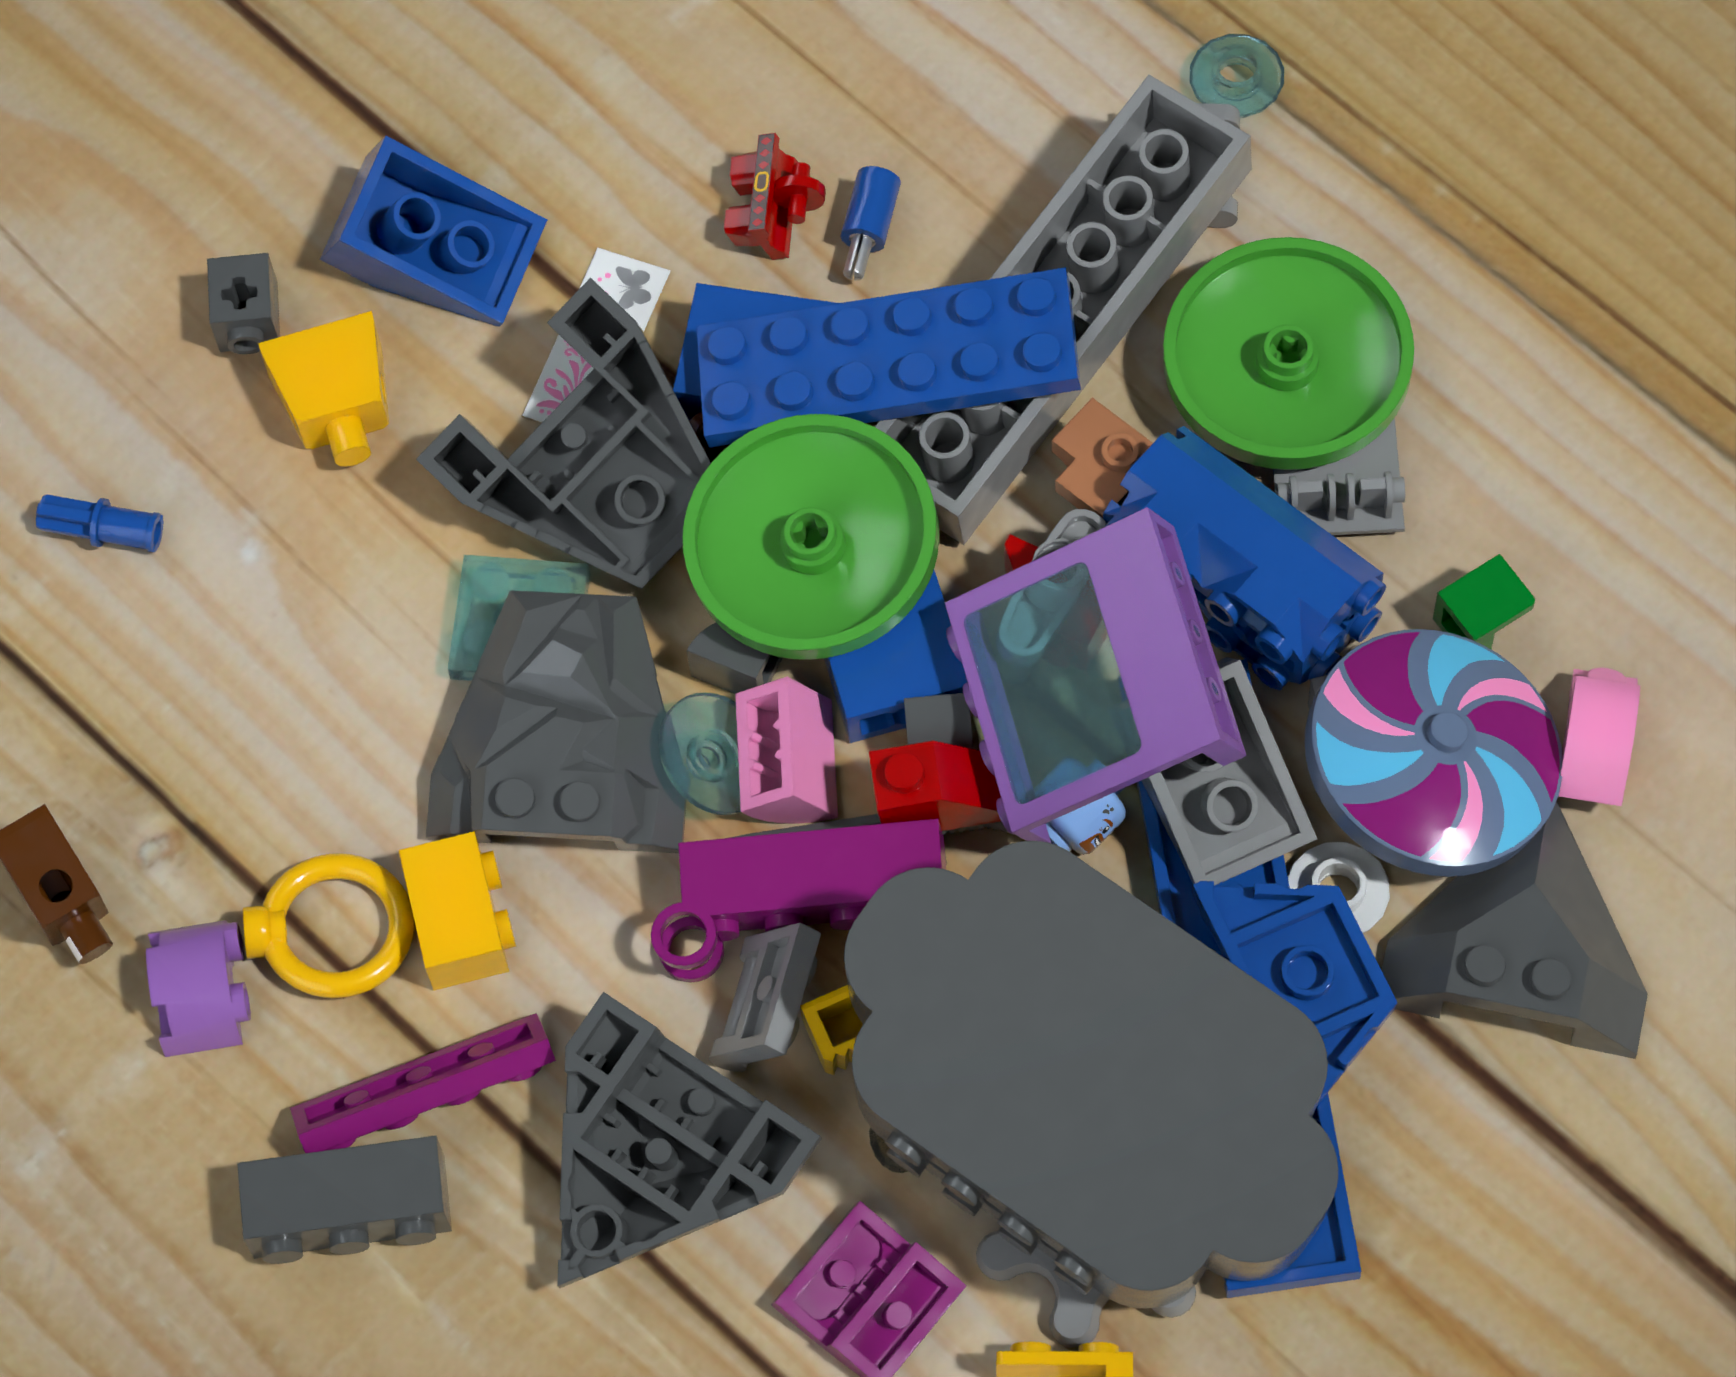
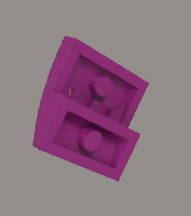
[771,1201,967,1377]

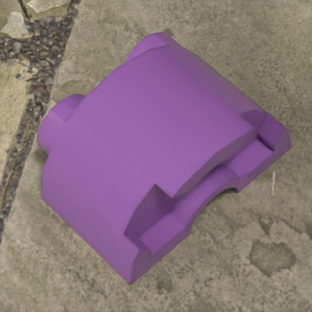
[146,920,251,1057]

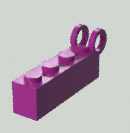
[651,819,946,983]

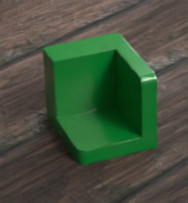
[1433,554,1535,650]

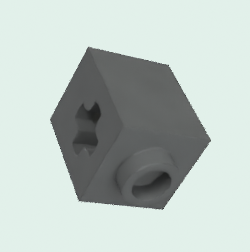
[207,253,280,354]

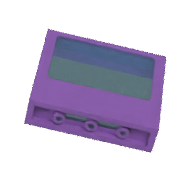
[945,507,1247,843]

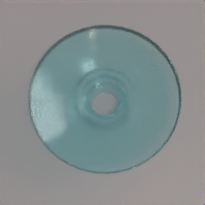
[658,692,742,815]

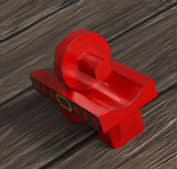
[724,133,826,260]

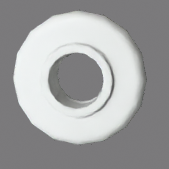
[1288,842,1390,933]

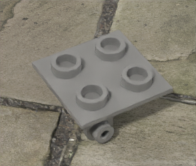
[1273,418,1405,535]

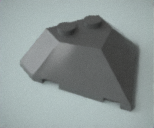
[1382,801,1648,1059]
[557,992,822,1288]

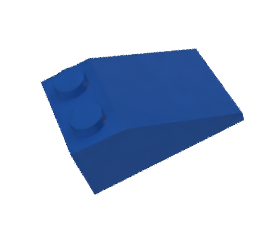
[320,136,547,327]

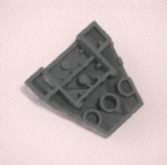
[426,590,687,853]

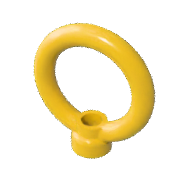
[243,853,414,998]

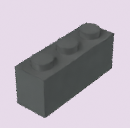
[237,1136,452,1264]

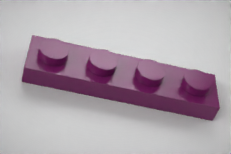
[290,1013,556,1153]

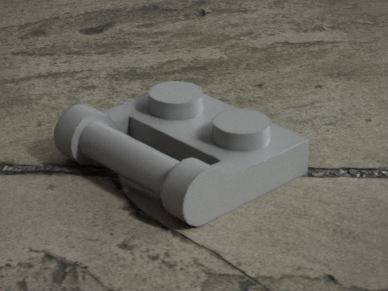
[709,923,821,1072]

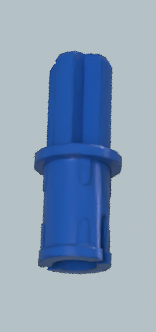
[36,494,164,553]

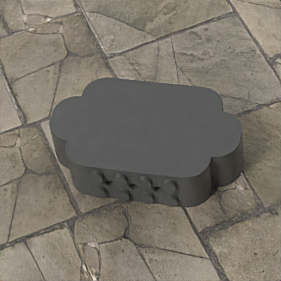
[844,841,1338,1308]

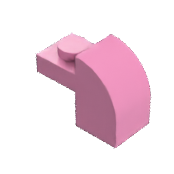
[1558,668,1641,806]

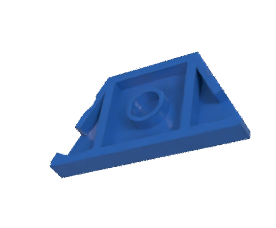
[1191,881,1398,1107]

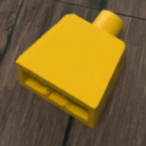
[258,311,389,466]

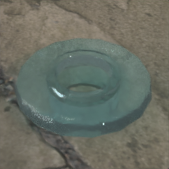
[1189,34,1284,118]

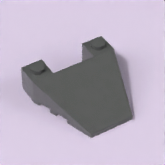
[416,277,711,589]

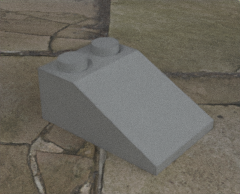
[1109,657,1317,886]

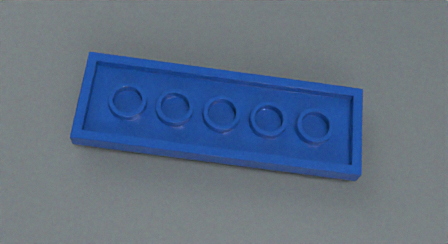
[696,267,1081,447]

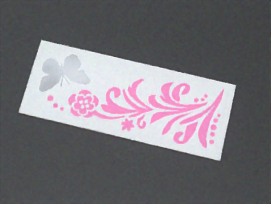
[522,248,671,423]

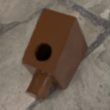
[0,804,113,964]

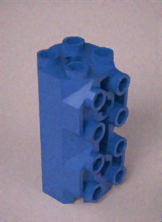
[1103,426,1386,690]

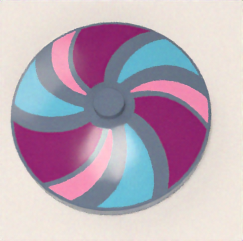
[1304,629,1563,877]

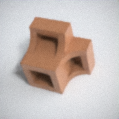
[1052,397,1153,518]

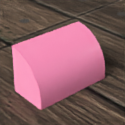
[735,676,838,824]

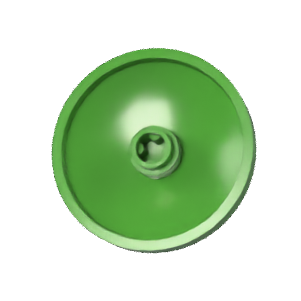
[1163,237,1414,470]
[682,414,939,660]

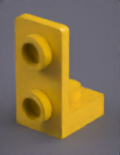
[996,1341,1133,1377]

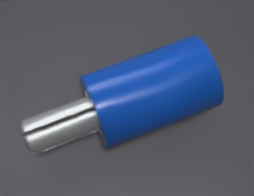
[840,166,901,281]

